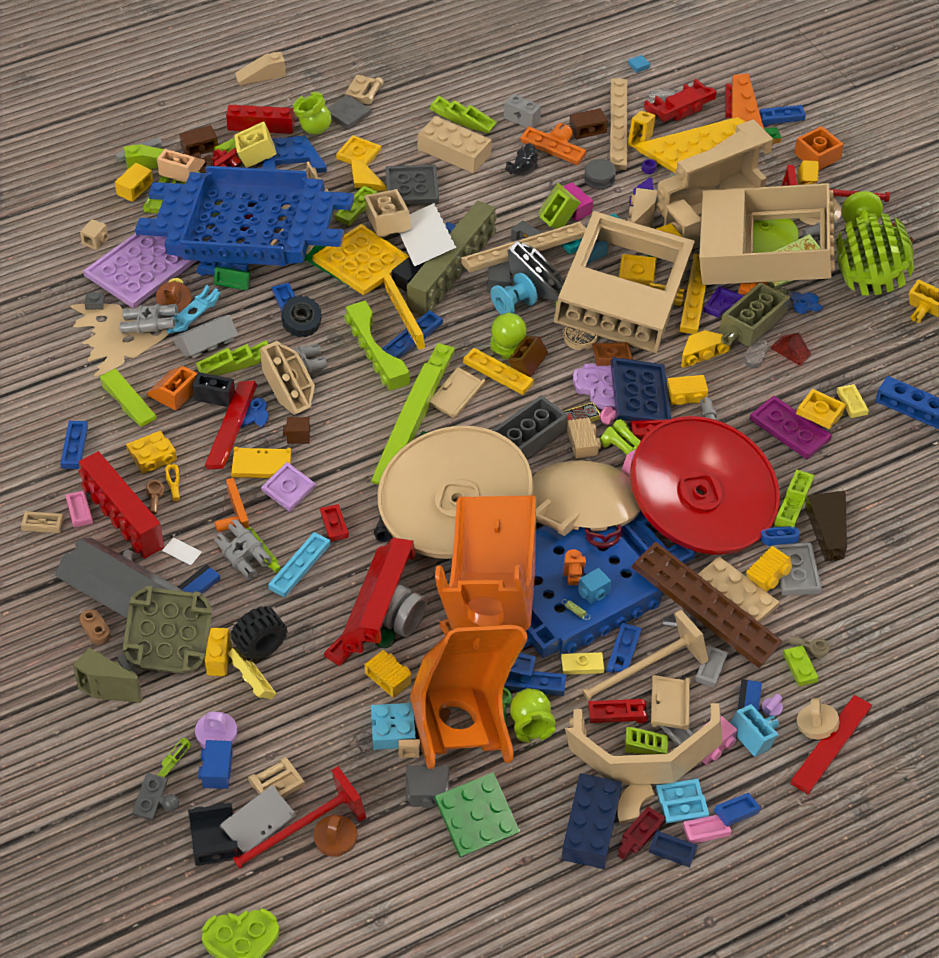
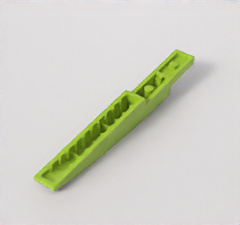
[371,343,455,485]

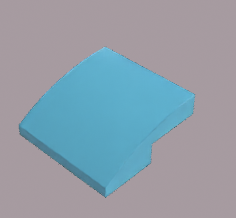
[656,779,709,823]

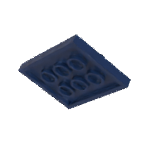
[610,357,672,421]

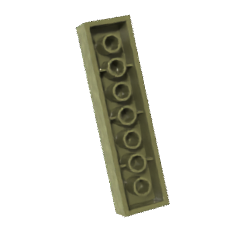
[407,200,497,316]

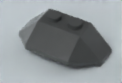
[507,240,564,300]

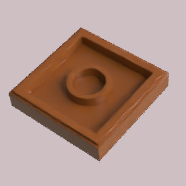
[592,342,633,366]

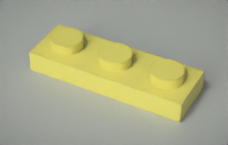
[228,648,277,700]

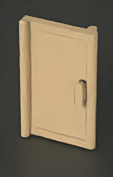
[429,367,485,419]
[651,675,690,730]

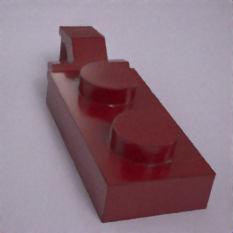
[617,806,666,861]

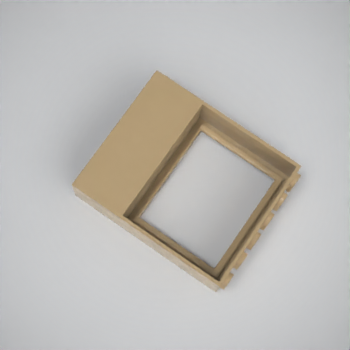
[699,183,835,285]
[554,211,695,353]

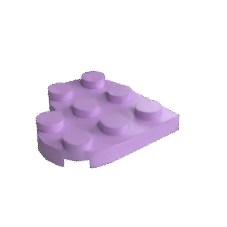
[573,363,615,410]

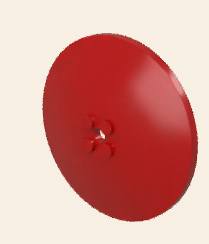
[630,416,780,555]

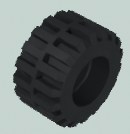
[231,606,288,661]

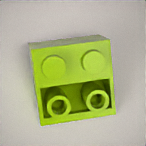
[539,183,581,229]

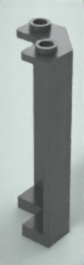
[55,538,185,618]

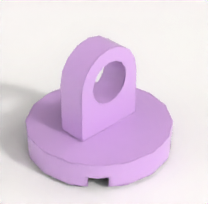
[195,712,237,748]

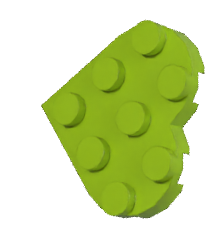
[202,908,280,958]

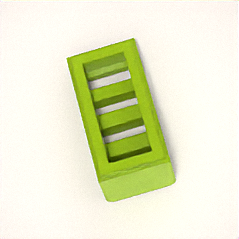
[625,727,668,755]

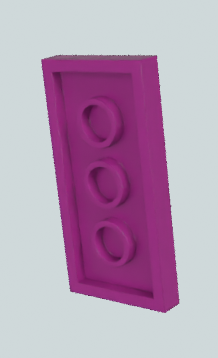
[749,396,832,460]

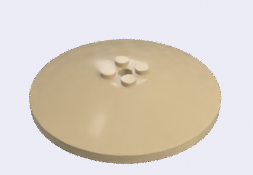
[377,426,533,559]

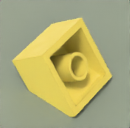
[234,121,276,168]

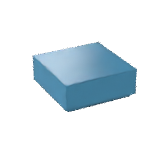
[628,55,650,73]

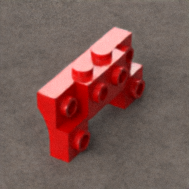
[644,79,717,122]

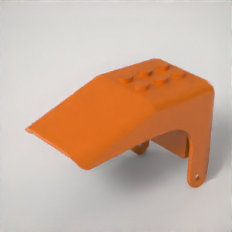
[435,495,536,631]
[410,625,527,769]

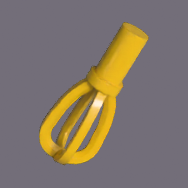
[165,464,180,501]

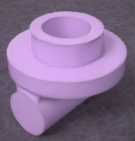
[762,694,783,717]

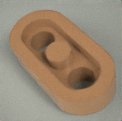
[80,609,110,644]

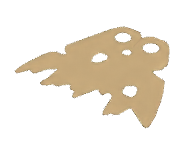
[71,304,168,376]

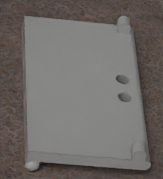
[220,785,296,854]

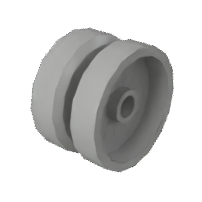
[382,585,427,637]

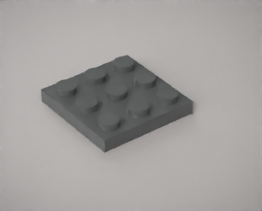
[386,164,439,205]

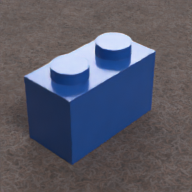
[198,740,233,789]

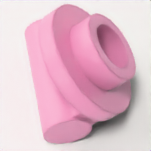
[600,407,616,425]

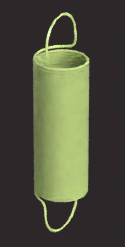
[562,599,590,620]

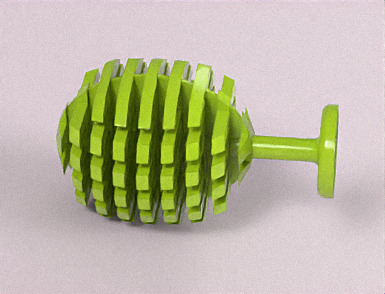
[835,191,915,296]

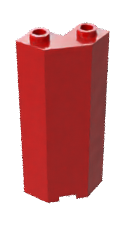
[341,538,415,653]

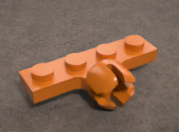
[520,123,586,166]

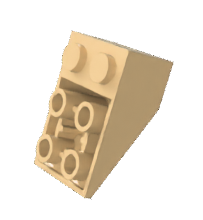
[627,188,657,228]

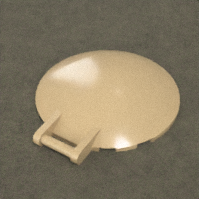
[532,460,641,536]

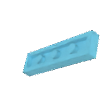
[268,532,330,598]

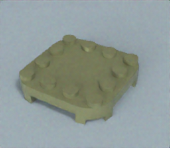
[123,586,212,674]

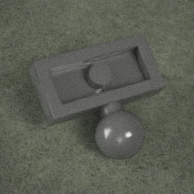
[132,773,179,821]

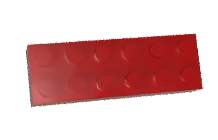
[78,451,164,559]

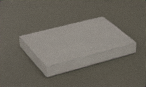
[772,543,822,596]

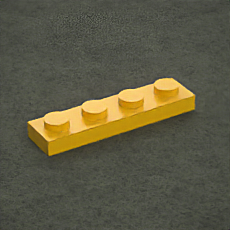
[463,348,534,395]

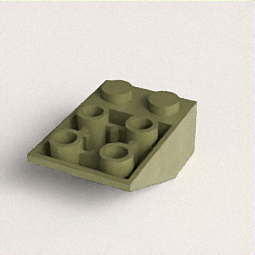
[73,648,142,703]

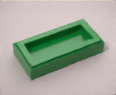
[213,266,251,291]

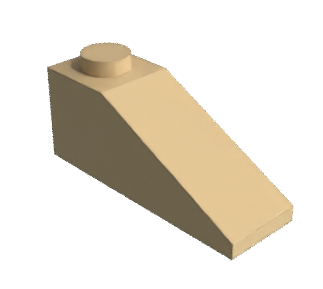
[235,51,286,85]

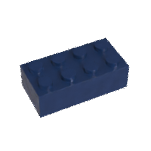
[561,773,622,869]

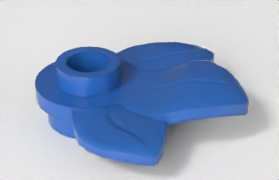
[790,292,824,314]
[241,398,269,428]

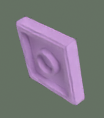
[261,462,316,512]

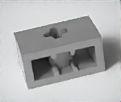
[504,94,541,128]

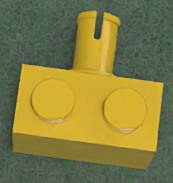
[909,279,939,323]

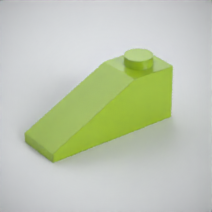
[123,144,164,169]

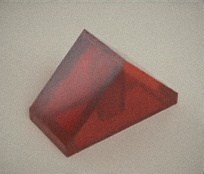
[771,333,811,366]

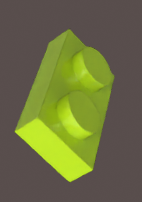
[783,645,819,687]

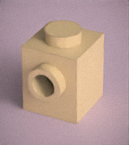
[80,219,108,250]

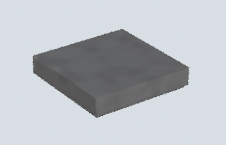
[328,95,371,129]

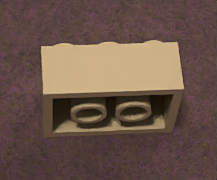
[364,189,411,236]

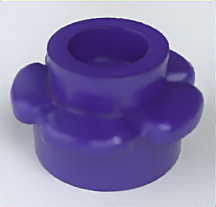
[641,159,658,174]

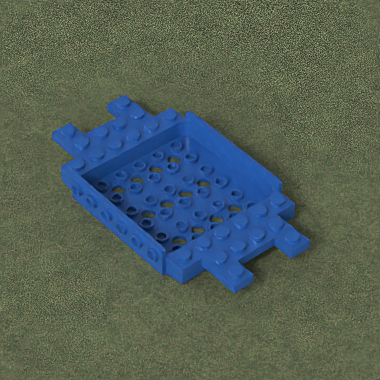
[135,166,354,266]
[522,511,695,659]

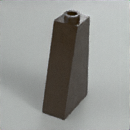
[805,490,847,562]

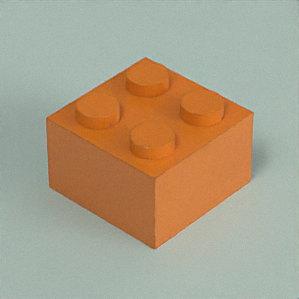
[794,126,844,170]

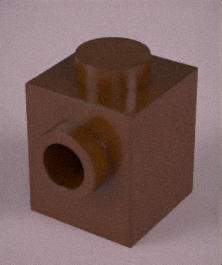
[283,417,310,444]

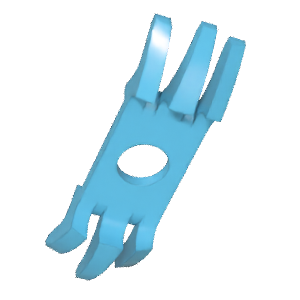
[167,285,221,333]

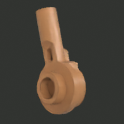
[145,480,165,515]

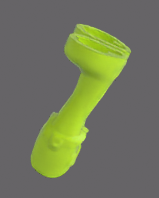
[600,419,641,455]

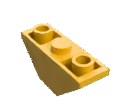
[681,330,730,368]

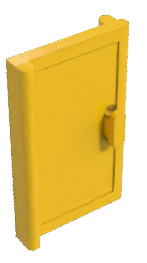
[231,447,291,478]

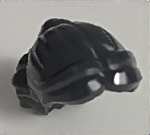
[505,143,538,176]

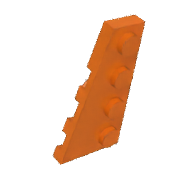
[731,73,764,129]

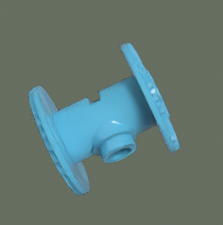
[490,273,538,315]

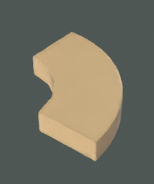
[617,784,654,825]

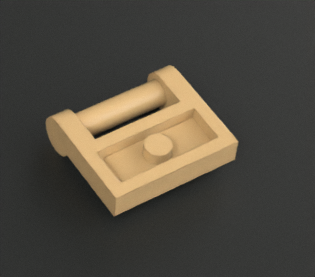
[345,75,384,105]
[248,757,305,798]

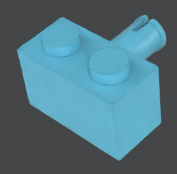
[730,704,779,757]

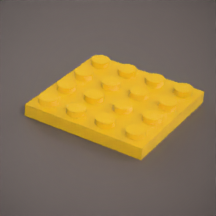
[313,224,409,296]

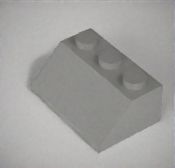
[172,314,238,358]

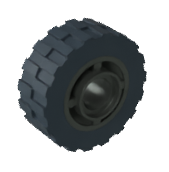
[281,296,322,337]

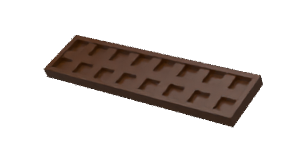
[631,542,783,669]

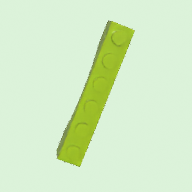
[344,300,410,391]

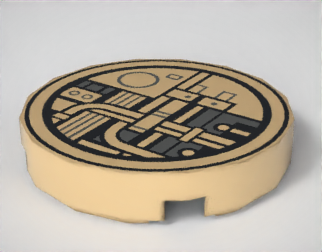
[563,326,599,350]

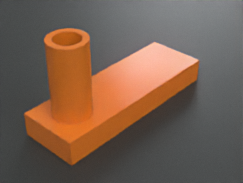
[215,478,249,533]

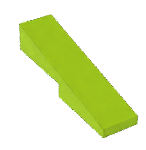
[100,368,157,427]
[774,470,815,527]

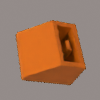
[147,366,197,411]

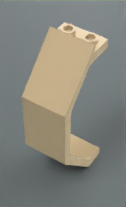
[565,703,722,785]

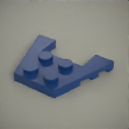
[262,136,327,173]

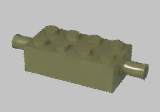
[719,282,791,347]

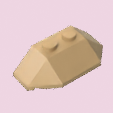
[260,341,315,415]

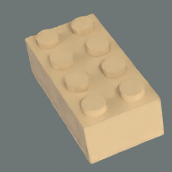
[417,116,492,173]

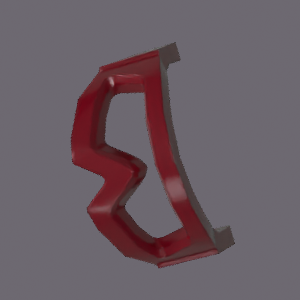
[585,525,622,548]

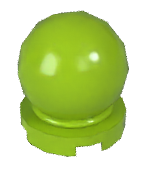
[293,92,332,135]
[490,312,527,359]
[510,688,556,743]

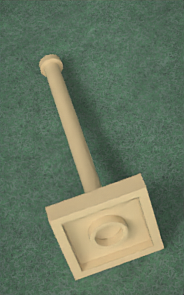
[582,610,709,701]

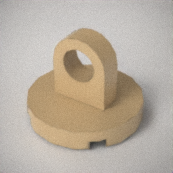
[797,698,839,740]

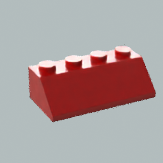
[226,105,296,134]

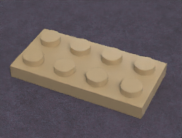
[698,557,780,623]

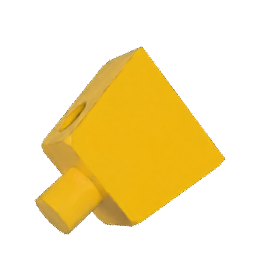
[628,111,656,148]

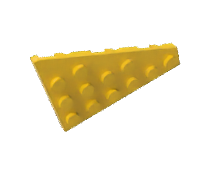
[636,117,745,174]

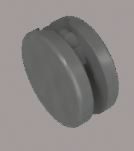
[584,159,616,190]

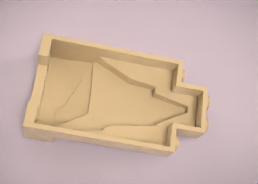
[655,119,773,218]

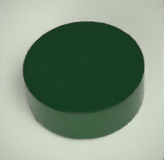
[375,628,395,648]

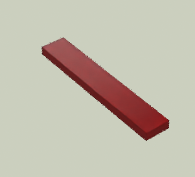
[205,380,257,470]
[790,695,872,795]

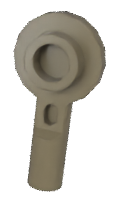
[789,636,830,658]

